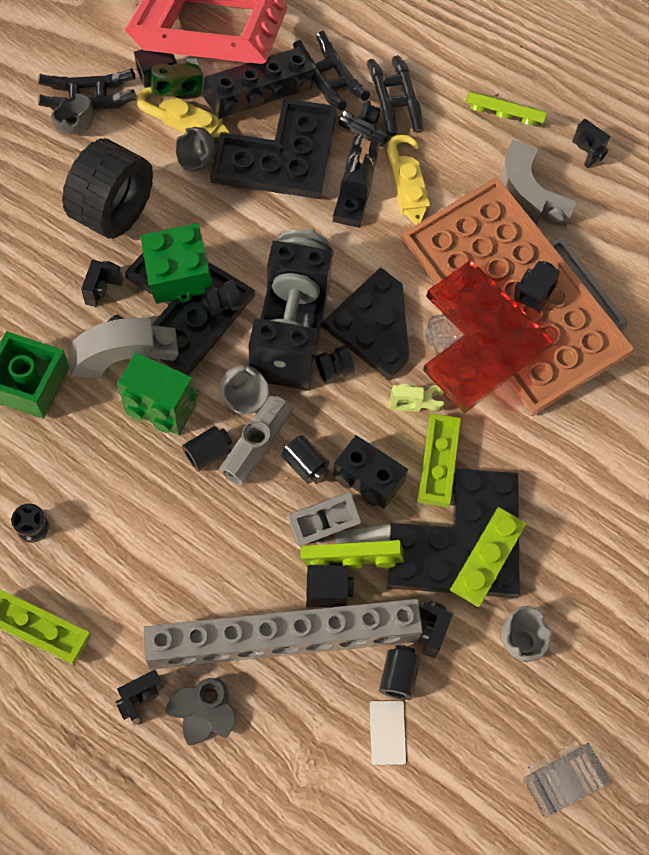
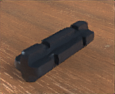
[339,111,389,147]

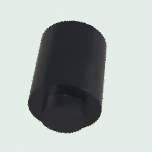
[182,426,233,472]
[281,435,330,484]
[379,645,421,700]

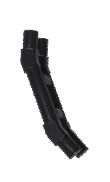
[292,31,370,111]
[366,55,424,136]
[38,68,137,110]

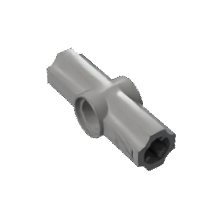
[219,396,293,486]

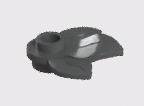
[165,678,235,746]

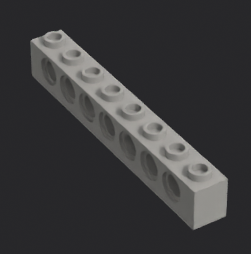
[144,599,422,670]

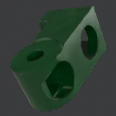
[151,58,203,97]

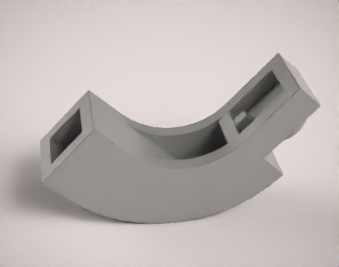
[501,140,577,226]
[69,318,178,378]

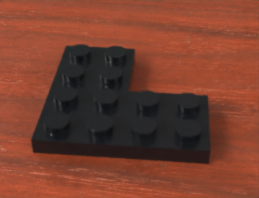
[210,98,337,199]
[125,253,255,376]
[387,468,520,598]

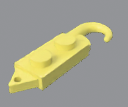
[137,87,230,141]
[387,135,430,225]

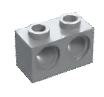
[286,492,361,546]

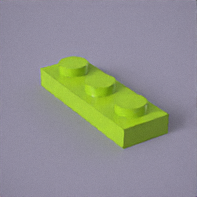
[466,91,547,127]
[417,413,461,508]
[450,507,527,607]
[301,540,404,570]
[0,590,92,666]

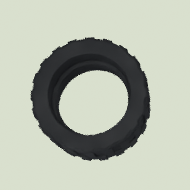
[62,138,153,239]

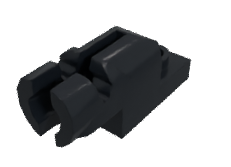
[333,134,381,228]

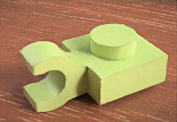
[390,384,444,412]

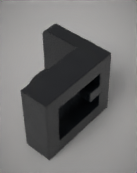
[572,118,611,168]
[81,260,123,307]
[419,601,453,659]
[115,669,164,725]

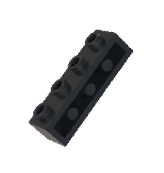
[203,47,315,119]

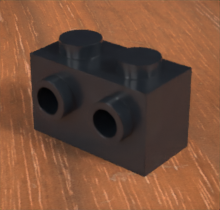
[333,435,409,509]

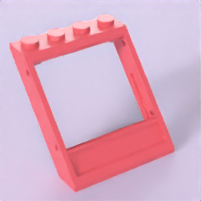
[124,0,288,64]

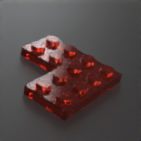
[423,259,554,414]

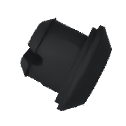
[359,100,381,124]

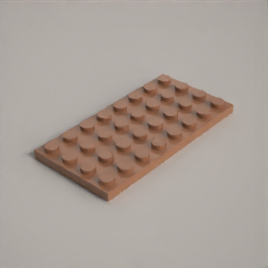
[401,177,634,416]

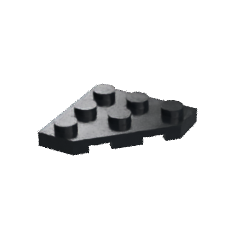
[322,267,409,381]

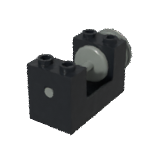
[248,228,334,391]

